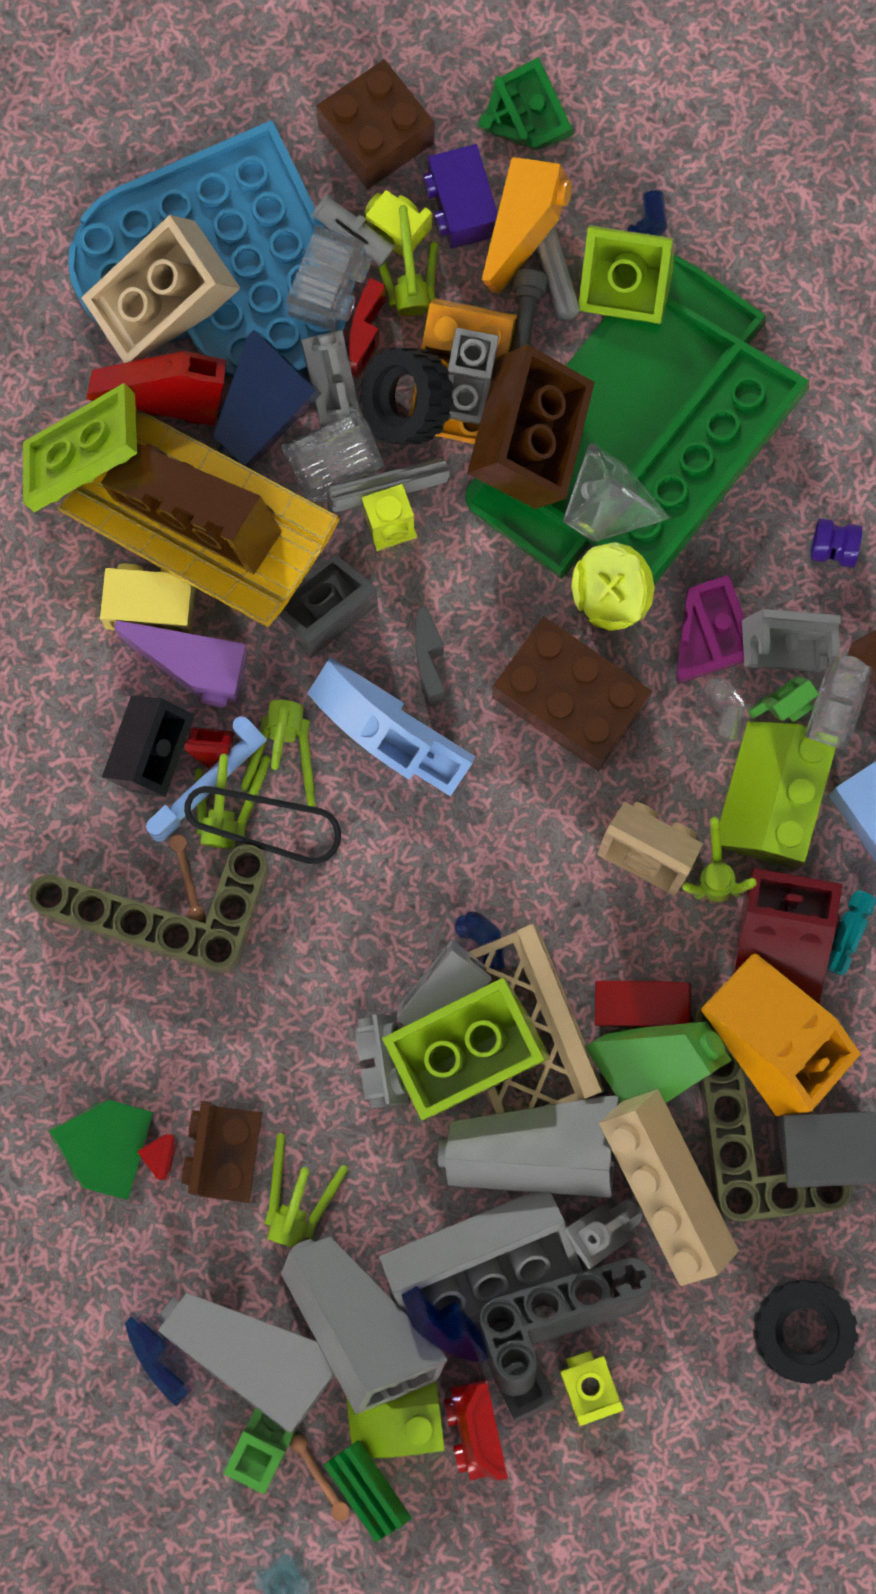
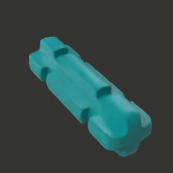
[827,890,876,976]

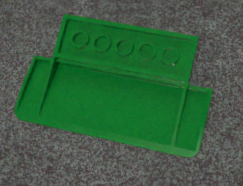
[465,254,810,585]

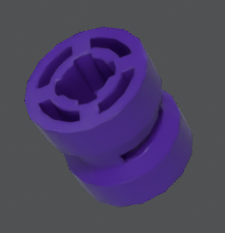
[810,518,863,568]

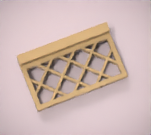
[469,924,606,1114]

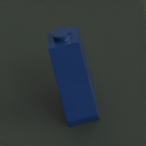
[213,330,322,468]

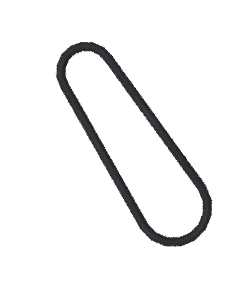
[184,786,341,864]

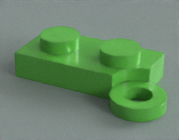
[747,676,820,722]

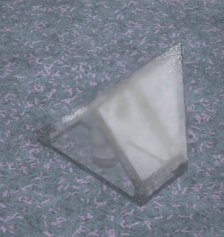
[563,443,671,542]

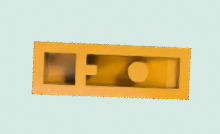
[481,157,572,294]

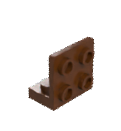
[182,1101,263,1203]

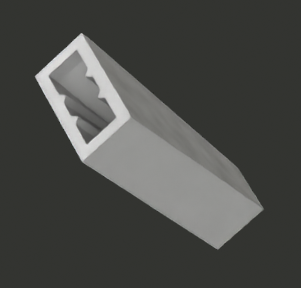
[438,1095,619,1198]
[281,1237,447,1414]
[158,1293,335,1435]

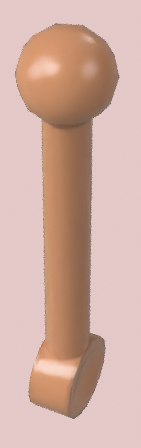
[169,834,205,922]
[289,1434,349,1521]

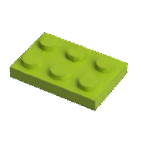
[23,383,137,512]

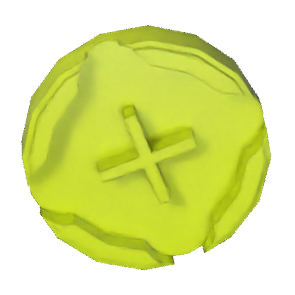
[571,542,655,631]

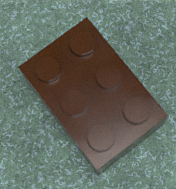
[467,344,595,509]
[492,616,652,772]

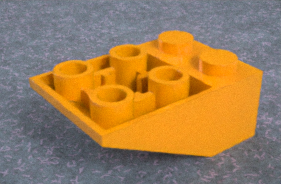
[408,298,518,444]
[701,954,861,1116]

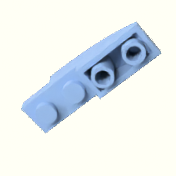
[307,657,476,796]

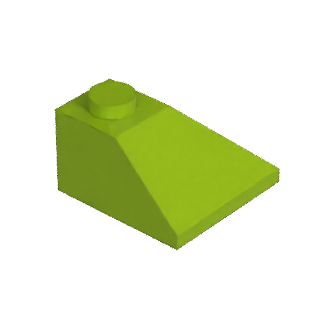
[346,1381,445,1458]

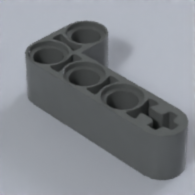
[480,1258,653,1396]

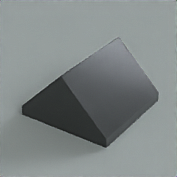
[277,554,378,658]
[775,1111,876,1188]

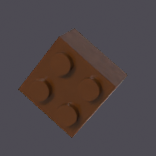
[316,59,435,190]

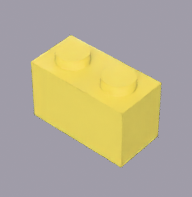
[100,563,196,634]

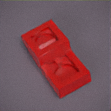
[349,278,386,378]
[595,981,691,1027]

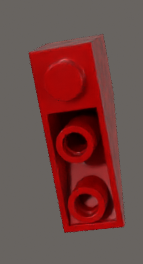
[86,351,226,426]

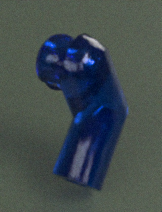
[626,190,667,236]
[454,911,505,970]

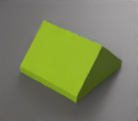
[578,225,674,324]

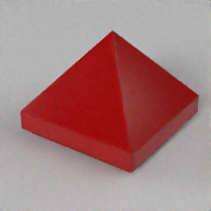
[185,727,234,769]
[137,1134,178,1181]

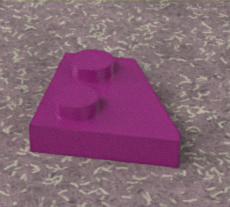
[675,575,745,684]

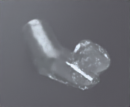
[704,677,745,742]

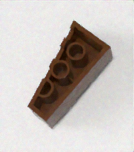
[101,443,282,575]

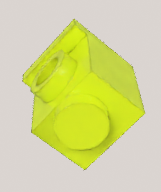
[365,190,432,258]
[361,484,417,551]
[559,1350,624,1426]

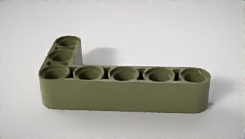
[28,844,270,974]
[692,999,851,1222]

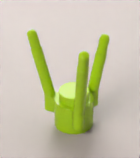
[376,205,438,316]
[241,700,316,807]
[195,754,271,849]
[682,817,757,903]
[264,1133,348,1248]

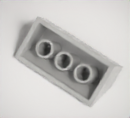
[379,1192,583,1346]

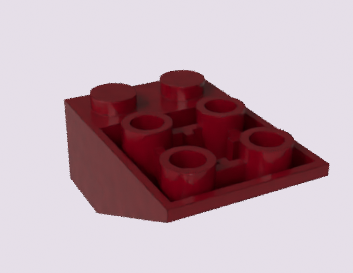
[731,868,843,1004]

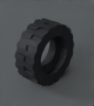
[360,347,453,444]
[753,1280,859,1384]

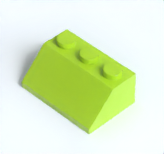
[719,721,839,870]
[382,977,550,1121]

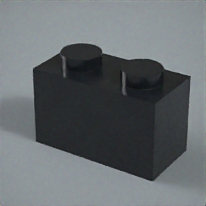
[102,695,195,797]

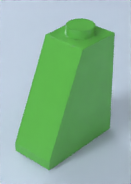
[585,1022,732,1103]

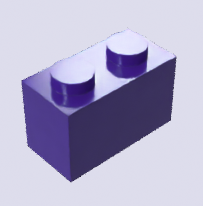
[422,144,498,249]

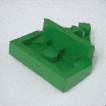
[477,57,575,151]
[48,1100,153,1200]

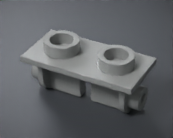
[301,330,361,424]
[354,1014,409,1109]
[564,1198,644,1270]

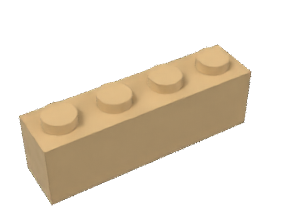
[599,1089,739,1286]

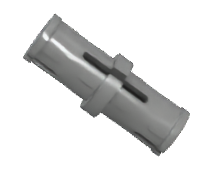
[311,194,396,267]

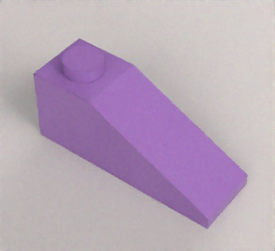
[114,620,248,708]

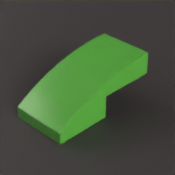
[223,1408,297,1495]

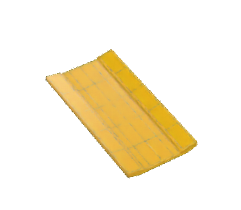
[58,410,340,628]

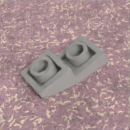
[448,328,499,425]

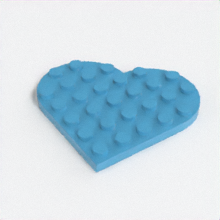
[68,120,350,377]

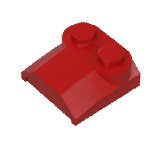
[443,1379,508,1481]

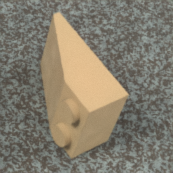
[81,215,241,363]
[597,802,704,896]

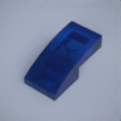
[401,1286,488,1363]
[125,1316,192,1406]

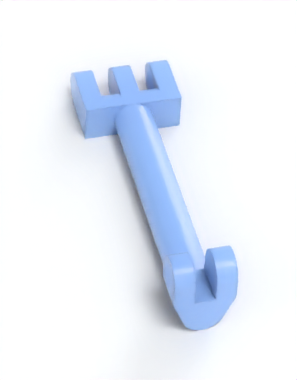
[146,716,267,842]

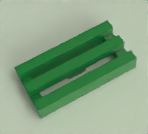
[323,1440,412,1543]

